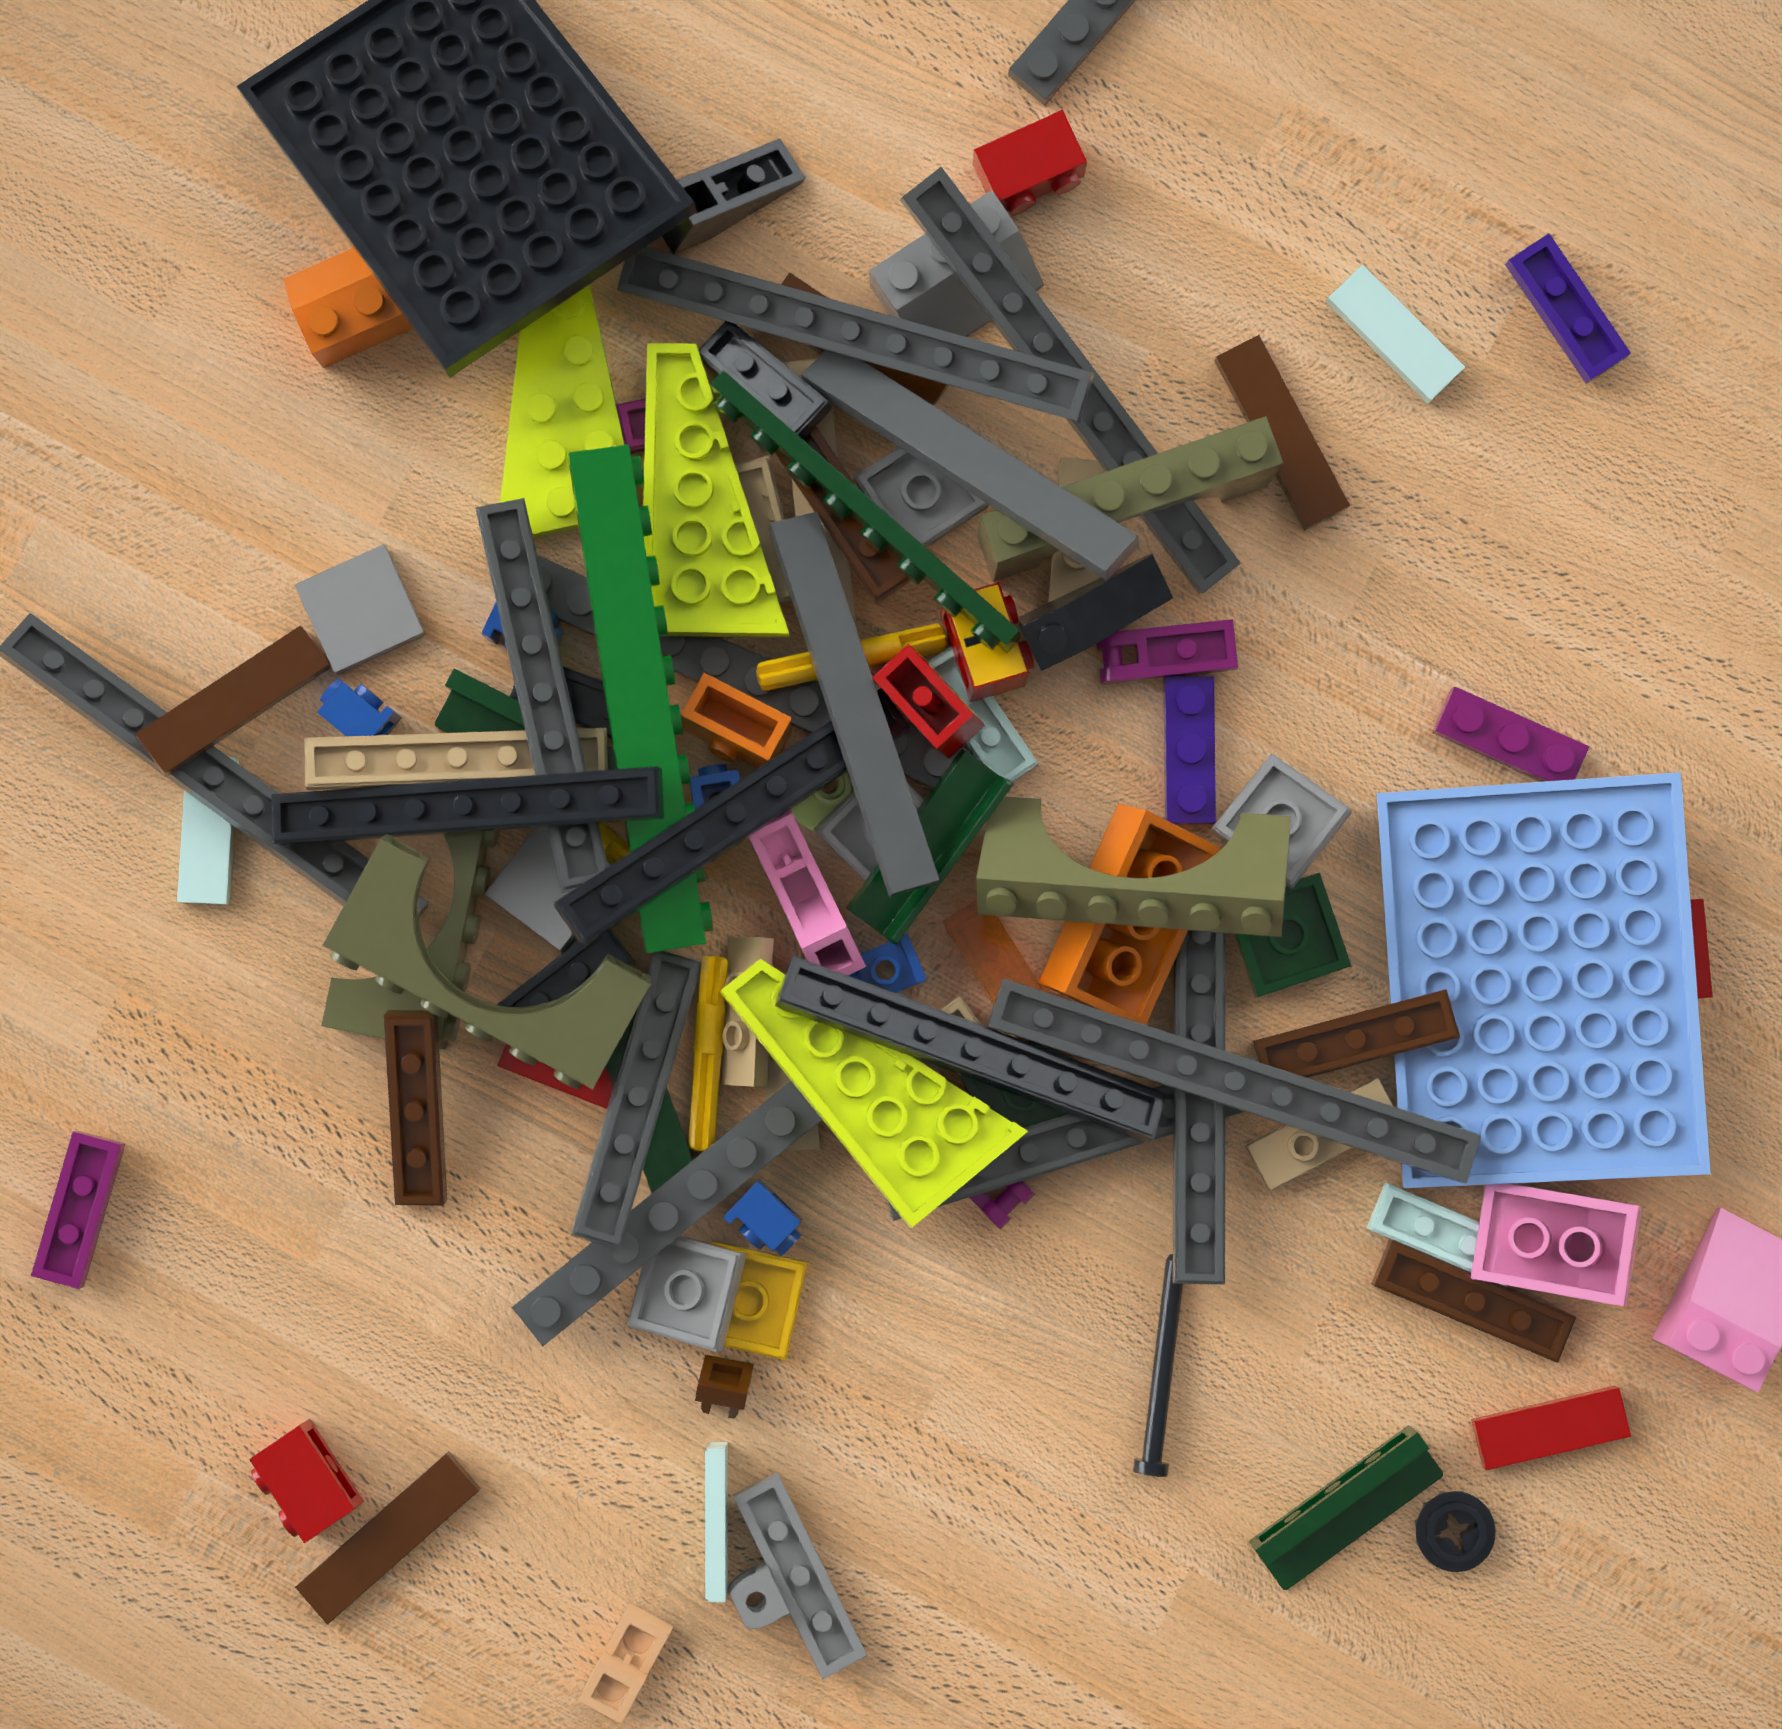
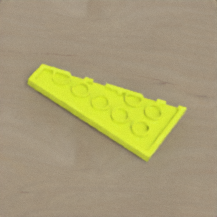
[500,284,624,538]
[643,343,790,637]
[720,959,1028,1228]

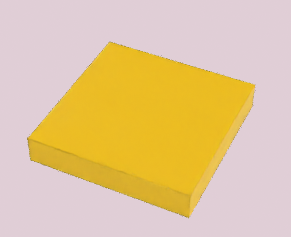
[711,1240,808,1360]

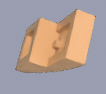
[578,1602,673,1724]

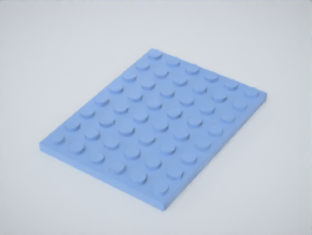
[1376,772,1711,1188]

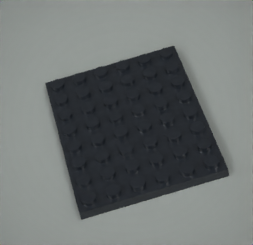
[236,0,697,378]

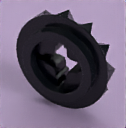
[1414,1491,1496,1572]

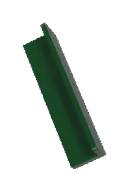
[435,668,616,770]
[846,749,1013,945]
[1249,1425,1443,1590]

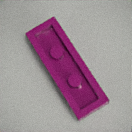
[1432,686,1590,782]
[31,1131,125,1289]

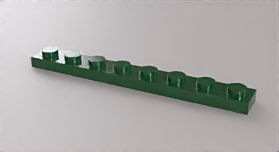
[710,370,1020,653]

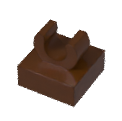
[695,1355,754,1419]

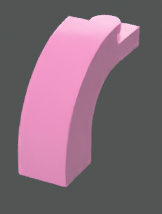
[749,809,866,976]

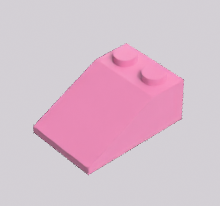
[1471,1184,1642,1307]
[1652,1207,1782,1392]

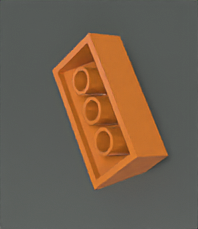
[283,248,413,368]
[1038,803,1222,1025]

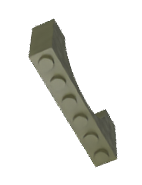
[977,416,1283,582]
[321,734,500,1049]
[976,796,1291,937]
[322,834,652,1089]

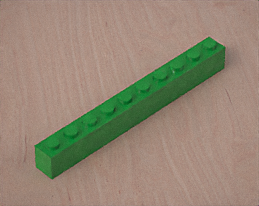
[568,444,713,953]

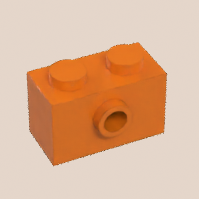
[681,673,792,769]

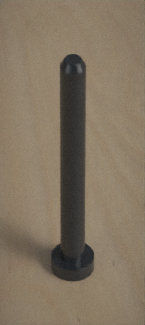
[1133,1254,1183,1477]

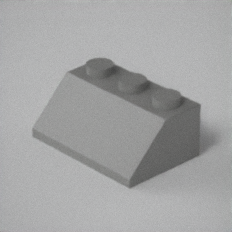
[869,190,1044,337]

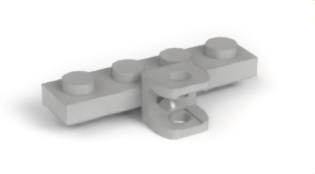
[728,1472,867,1679]

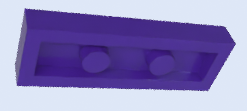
[1505,233,1631,384]
[1163,676,1216,825]

